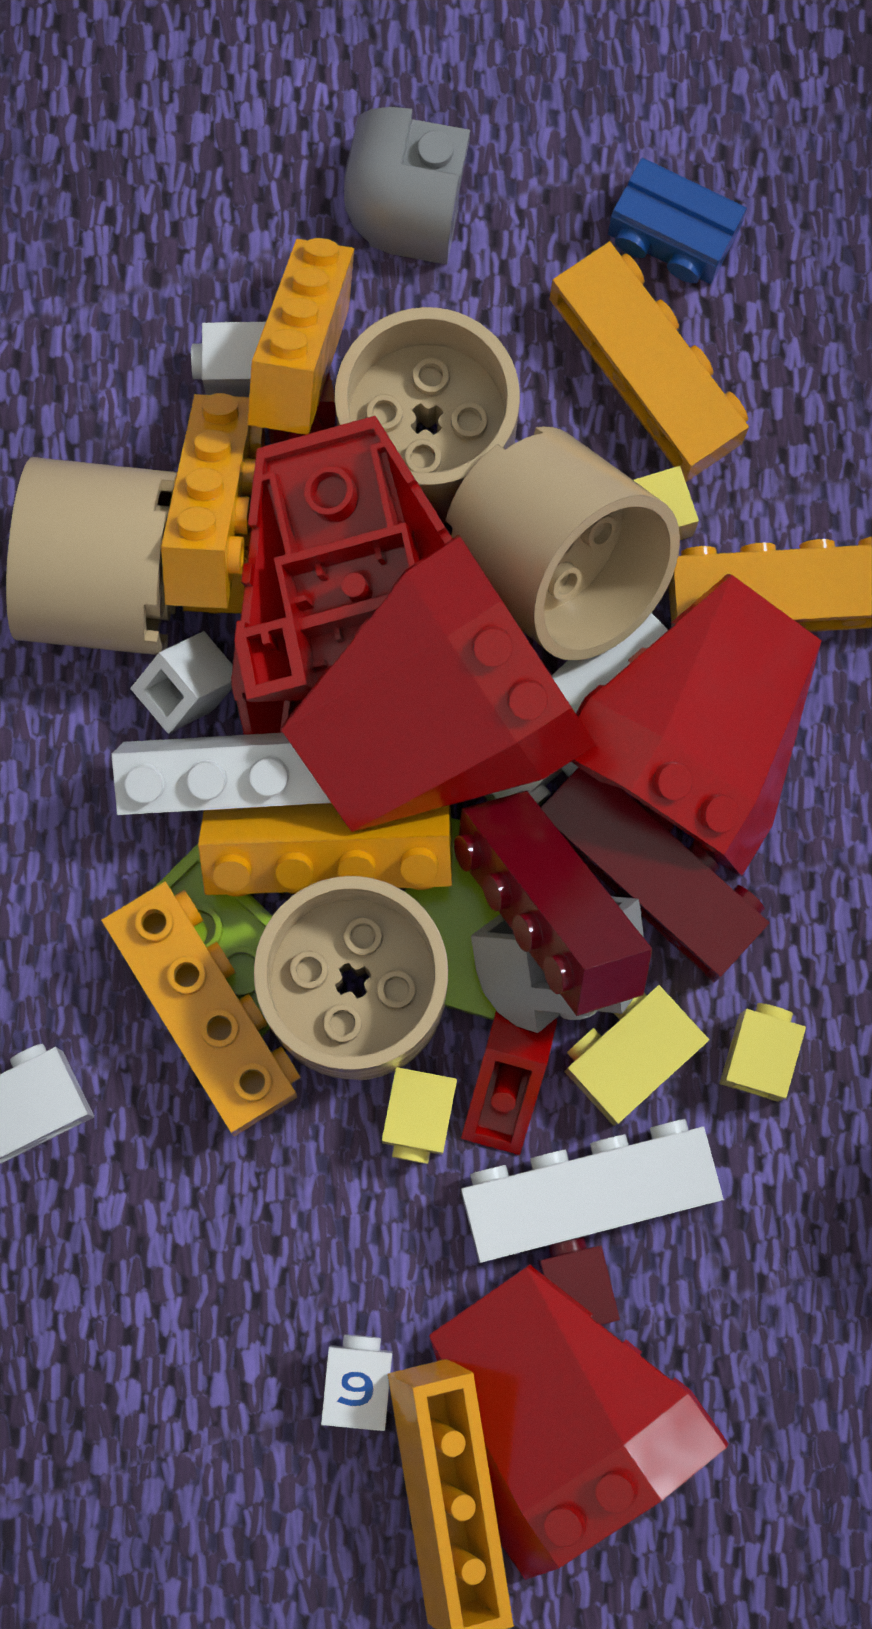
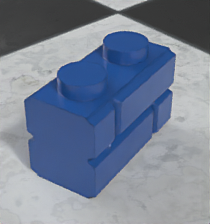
[608,157,747,284]

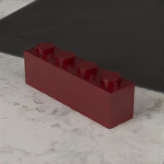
[541,767,770,983]
[454,791,652,1016]

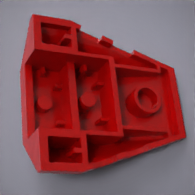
[234,416,453,702]
[281,535,596,832]
[571,574,822,877]
[429,1264,729,1580]

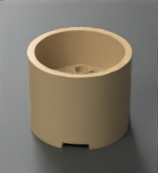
[335,307,520,523]
[445,426,680,660]
[6,457,177,655]
[254,876,448,1080]

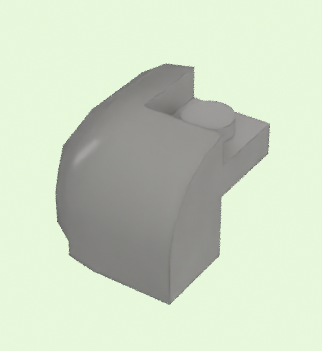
[344,107,470,264]
[471,896,643,1033]

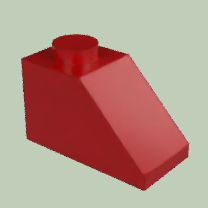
[461,1011,558,1155]

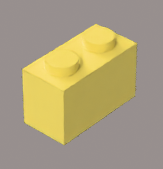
[564,985,709,1126]

